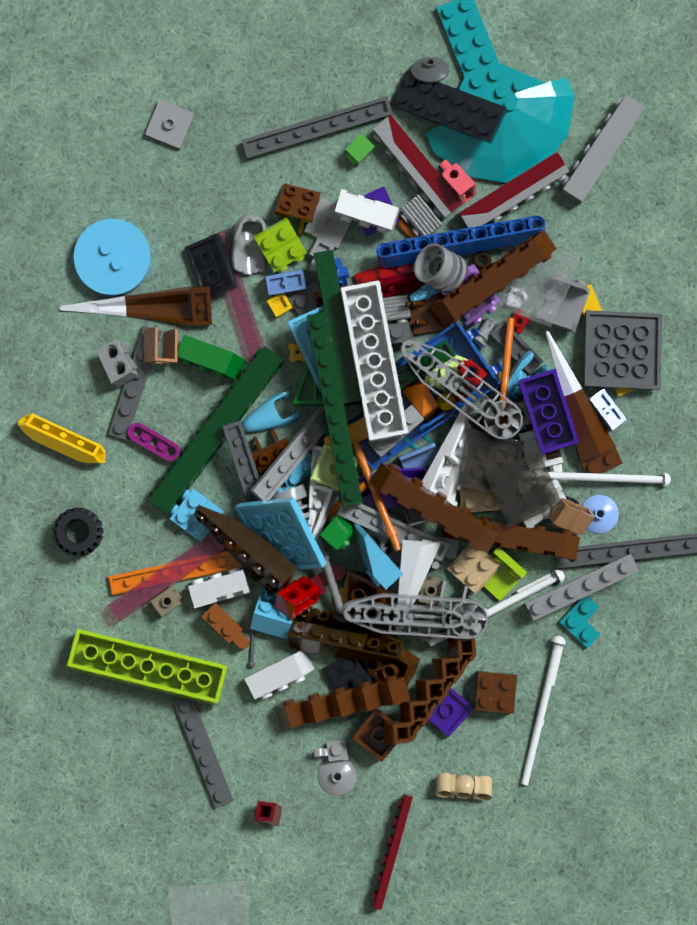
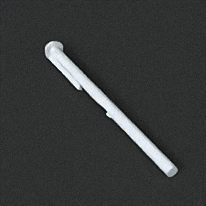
[521,471,671,487]
[427,570,565,647]
[521,636,566,785]

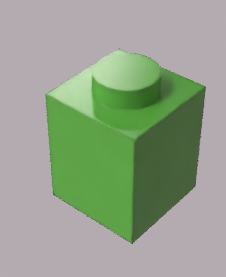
[345,133,375,166]

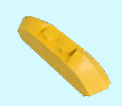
[17,413,105,464]

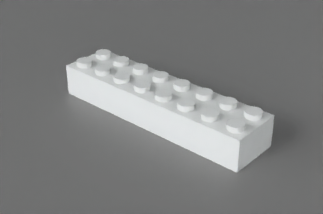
[341,281,408,443]

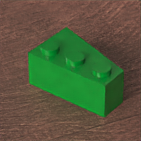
[177,335,246,380]

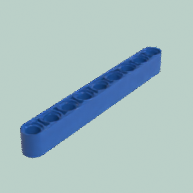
[376,216,546,268]

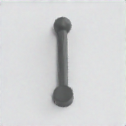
[248,629,257,668]

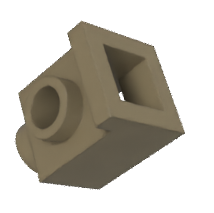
[418,576,442,606]
[151,588,182,617]

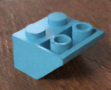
[250,587,293,639]

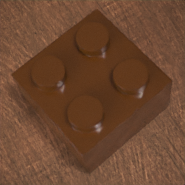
[474,670,517,714]
[352,708,396,762]

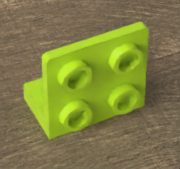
[484,547,527,600]

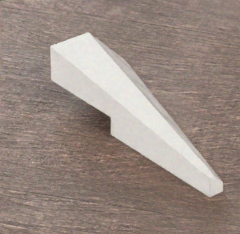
[422,404,474,506]
[308,445,338,542]
[395,539,441,631]

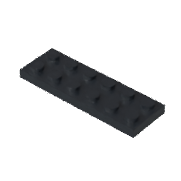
[391,70,507,144]

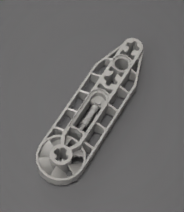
[401,340,523,439]
[342,593,488,639]

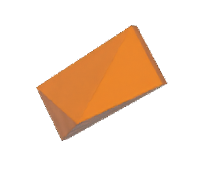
[401,380,438,418]

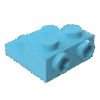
[170,488,224,542]

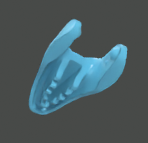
[507,351,550,402]
[242,391,301,432]

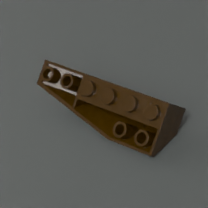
[194,505,297,597]
[287,607,405,661]

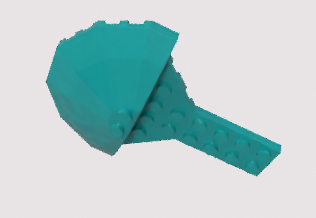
[426,0,575,184]

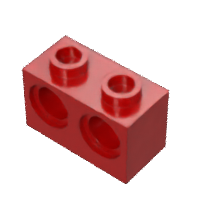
[444,359,487,403]
[275,576,321,619]

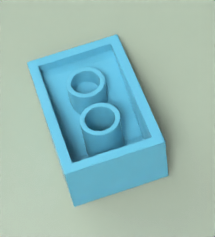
[354,522,403,589]

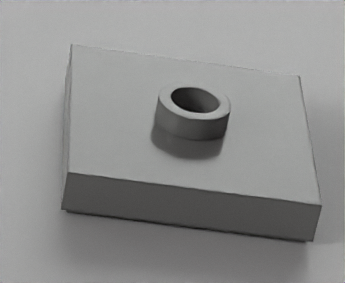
[145,100,195,150]
[304,197,353,249]

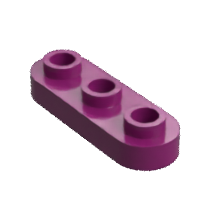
[128,423,180,461]

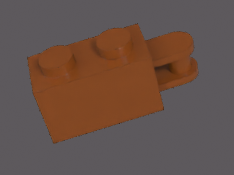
[202,603,250,649]

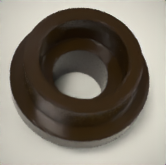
[473,251,492,270]

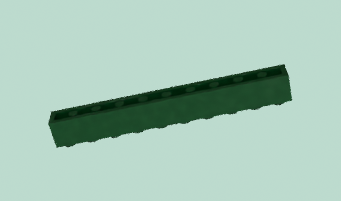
[306,312,363,508]
[149,346,285,514]

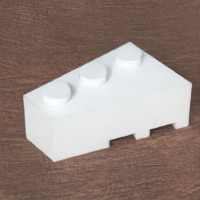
[335,189,400,234]
[188,568,251,608]
[245,651,314,700]

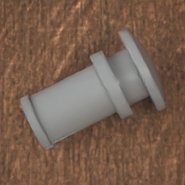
[472,317,496,348]

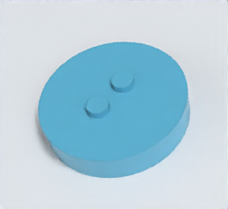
[74,219,151,296]

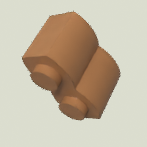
[549,498,595,535]

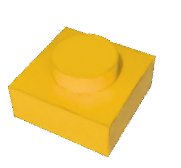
[267,293,293,318]

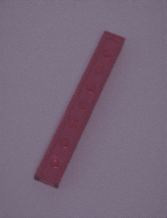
[208,230,264,364]
[108,518,238,622]

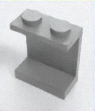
[536,274,590,333]

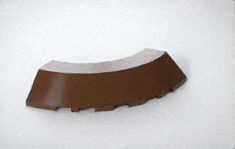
[342,570,420,686]

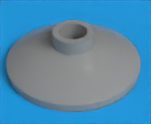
[318,759,357,795]

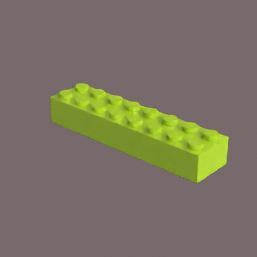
[67,629,228,706]

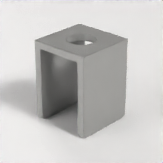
[435,581,468,619]

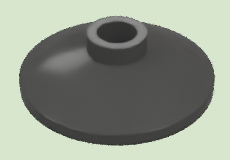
[411,57,449,83]

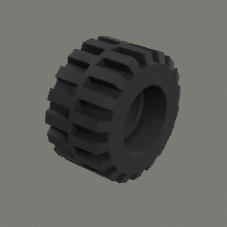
[53,507,104,556]

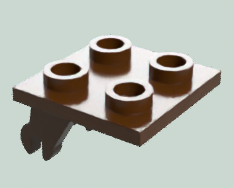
[275,183,321,237]
[405,292,451,335]
[251,429,289,477]

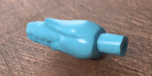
[410,284,440,302]

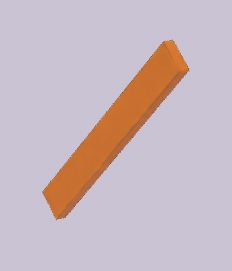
[108,551,243,595]

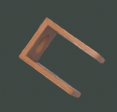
[144,327,178,365]

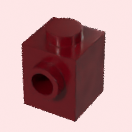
[254,801,282,827]

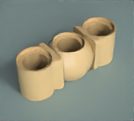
[436,773,493,801]

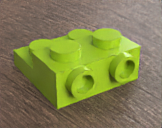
[253,217,307,272]

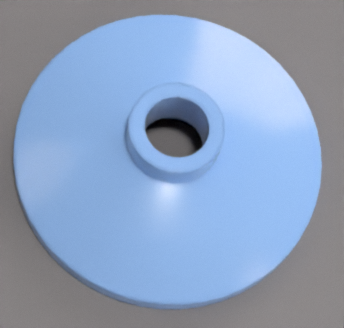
[582,495,619,533]

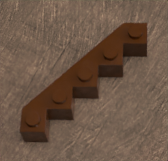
[430,230,557,325]
[370,462,500,552]
[442,516,580,560]
[383,638,476,744]
[276,675,410,729]

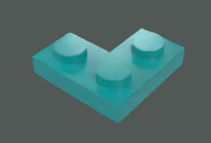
[559,596,601,648]

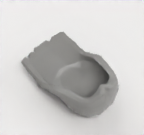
[232,214,266,275]

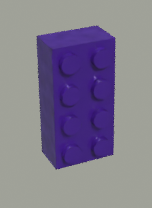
[517,368,579,455]

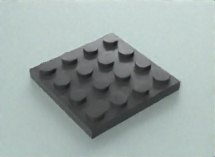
[583,310,662,391]

